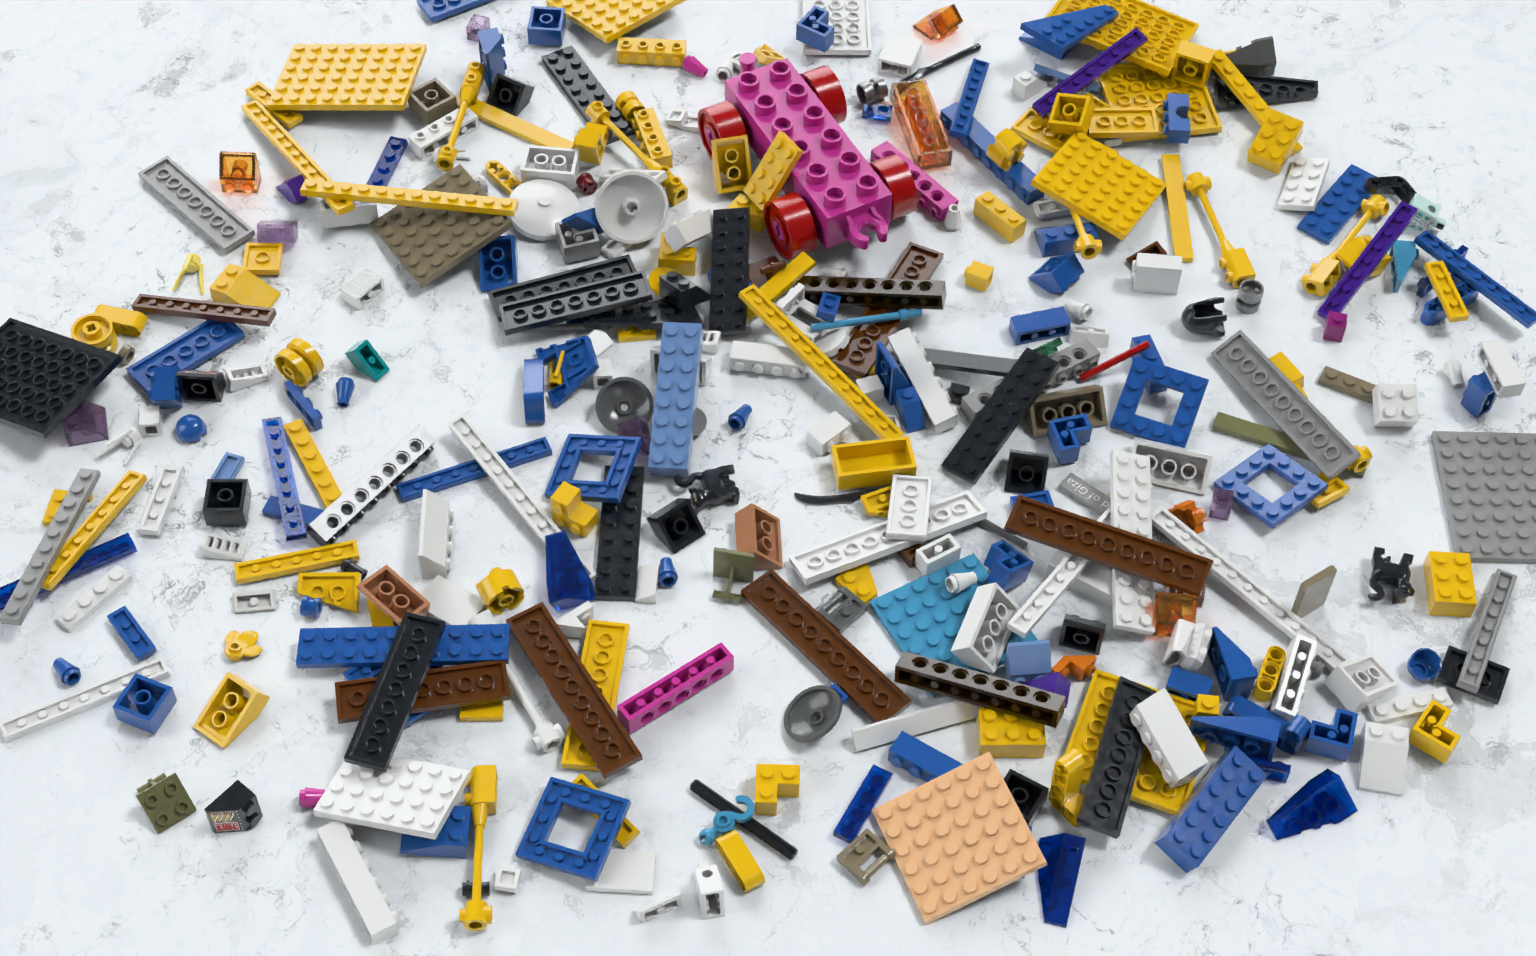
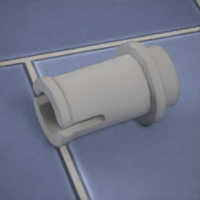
[1310,660,1326,676]

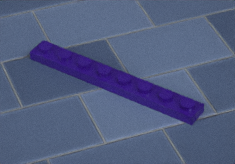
[1032,28,1148,119]
[1317,201,1418,319]

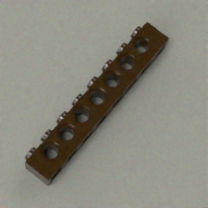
[796,276,947,310]
[894,651,1066,728]

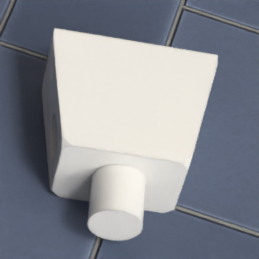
[695,861,725,920]

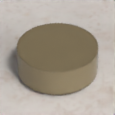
[118,344,135,364]

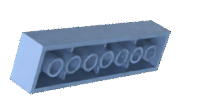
[648,322,704,477]

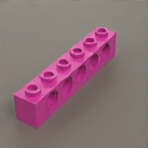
[870,141,959,222]
[617,642,734,734]

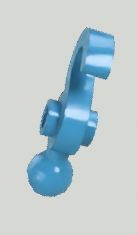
[699,795,755,846]

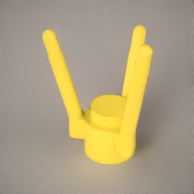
[173,254,204,295]

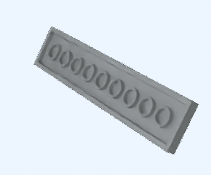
[1211,329,1361,481]

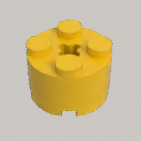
[986,128,1028,171]
[476,567,525,615]

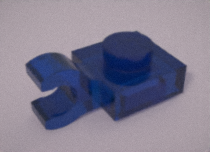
[861,103,893,122]

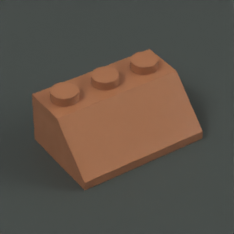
[735,503,783,570]
[356,564,431,626]

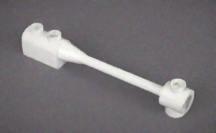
[467,609,565,753]

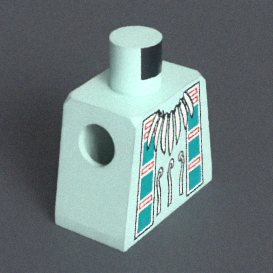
[1406,193,1446,233]

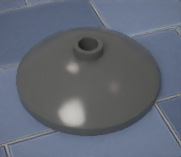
[595,377,654,435]
[784,685,842,742]

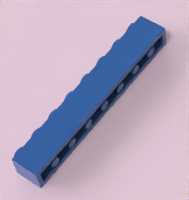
[939,102,1044,205]

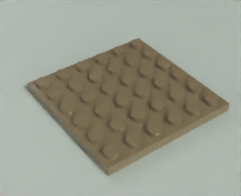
[370,164,514,288]

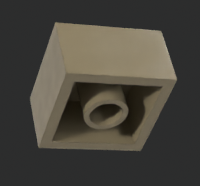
[408,78,457,125]

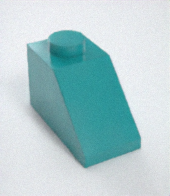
[344,339,390,381]

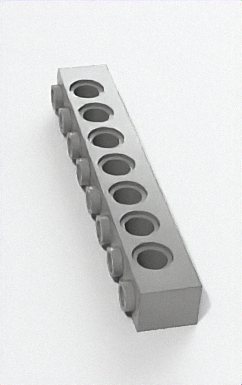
[960,338,1100,423]

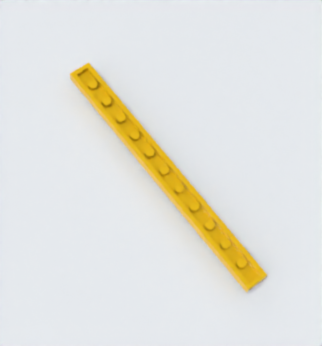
[241,100,355,216]
[300,179,519,217]
[738,284,904,439]

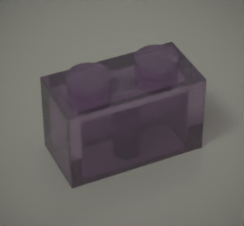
[257,220,298,243]

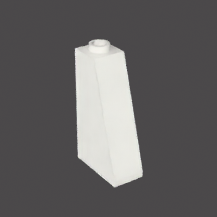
[1046,550,1112,608]

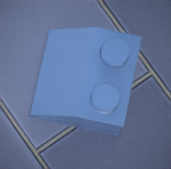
[1004,640,1052,684]

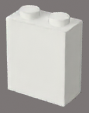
[877,32,923,78]
[1129,253,1182,295]

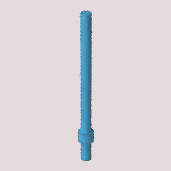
[811,309,922,331]

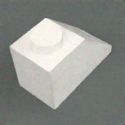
[1011,69,1048,101]

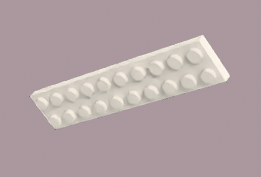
[1110,449,1155,636]
[788,491,987,585]

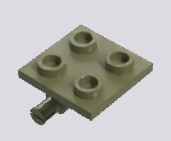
[712,547,755,603]
[136,772,197,833]

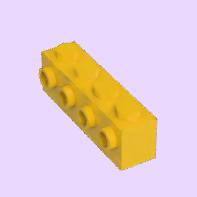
[617,37,687,67]
[631,107,673,168]

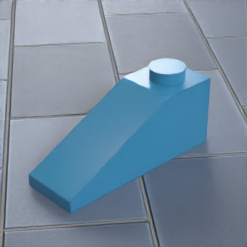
[1389,240,1419,293]

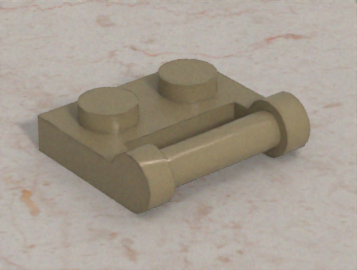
[836,828,896,886]

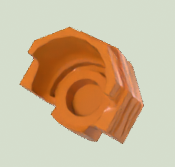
[1168,500,1207,534]

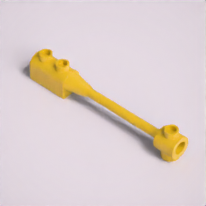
[436,61,485,172]
[586,101,688,207]
[1184,172,1256,289]
[1301,194,1390,297]
[1069,209,1102,260]
[1269,351,1372,473]
[459,765,498,931]

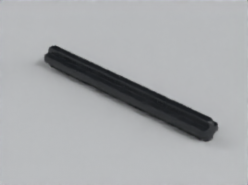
[690,779,798,860]

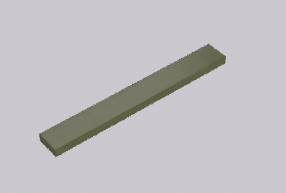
[1212,412,1366,477]

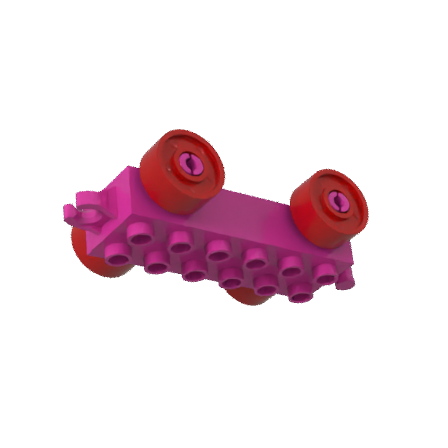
[697,52,918,260]

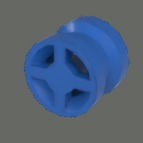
[300,596,323,618]

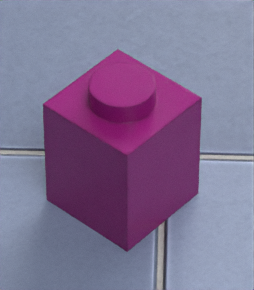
[1323,311,1347,342]

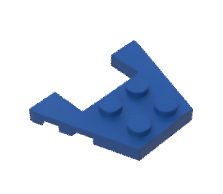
[535,335,599,409]

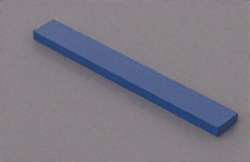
[948,58,990,141]
[1414,230,1536,329]
[396,437,552,503]

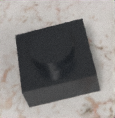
[948,382,970,404]

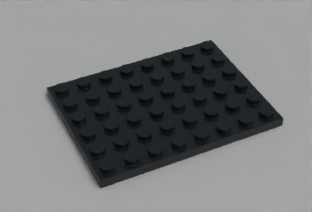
[0,318,122,439]

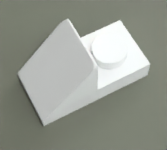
[555,601,594,639]

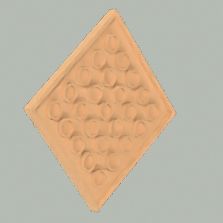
[872,752,1048,925]

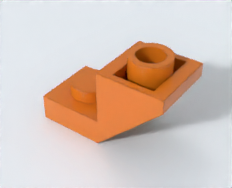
[1051,655,1097,681]

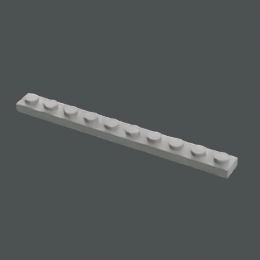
[0,468,101,626]

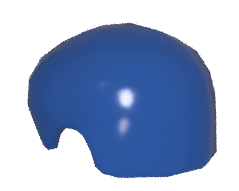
[175,414,207,443]
[1407,648,1442,682]

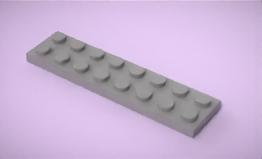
[138,155,255,253]

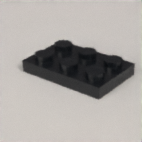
[1436,645,1510,705]

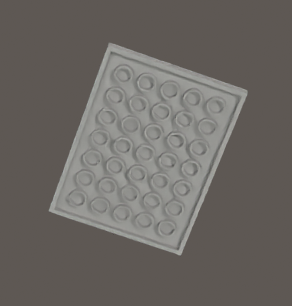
[1431,431,1536,564]

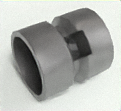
[856,76,888,105]
[1236,279,1264,314]

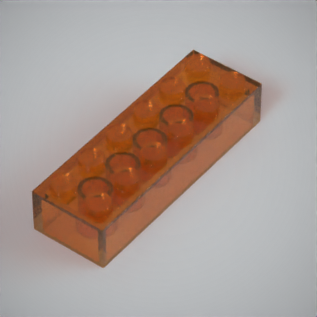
[890,78,953,170]

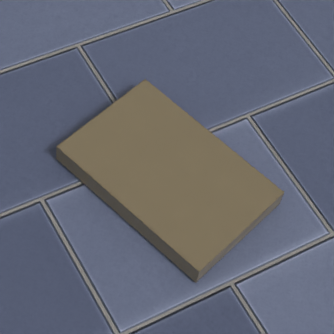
[1291,565,1337,618]

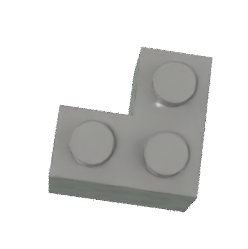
[555,221,601,264]

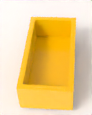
[831,436,917,491]

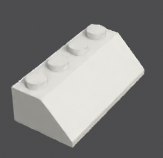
[1132,437,1213,495]
[418,489,454,579]
[951,582,1020,674]
[1129,688,1209,789]

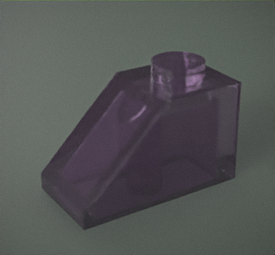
[617,417,651,456]

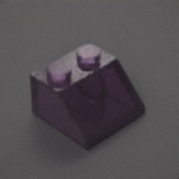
[63,400,109,447]

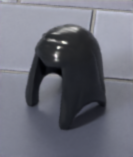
[1181,297,1227,337]

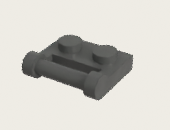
[815,586,868,633]

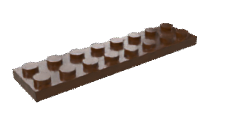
[335,661,510,724]

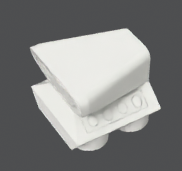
[1162,619,1212,673]

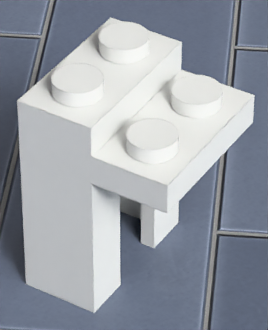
[776,283,834,345]

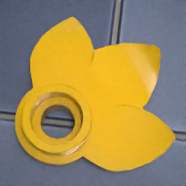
[224,630,263,661]

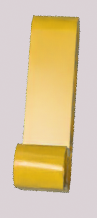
[1049,749,1085,826]

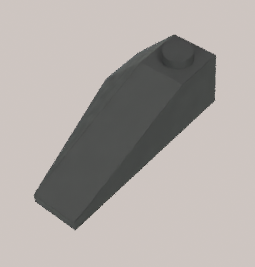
[1210,36,1277,76]

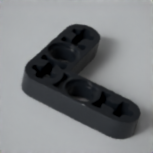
[1363,176,1417,204]

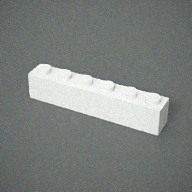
[888,327,959,434]
[316,820,400,945]

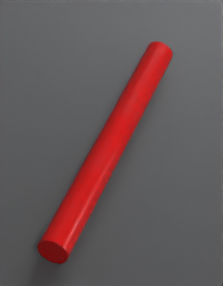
[1079,340,1150,382]

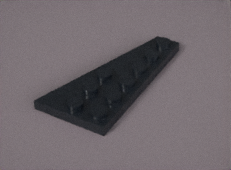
[1213,71,1318,110]
[580,298,704,330]

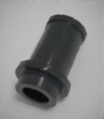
[340,559,368,581]
[462,880,490,898]

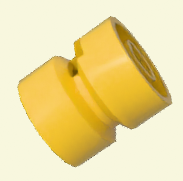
[615,91,646,123]

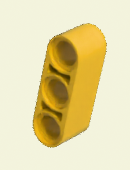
[94,304,148,337]
[1253,646,1286,702]
[715,830,765,892]

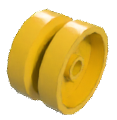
[70,313,119,353]
[274,338,324,387]

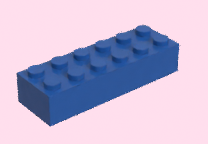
[1154,746,1268,873]

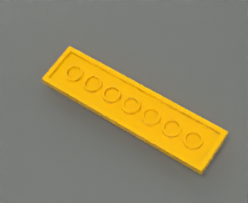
[561,620,630,772]

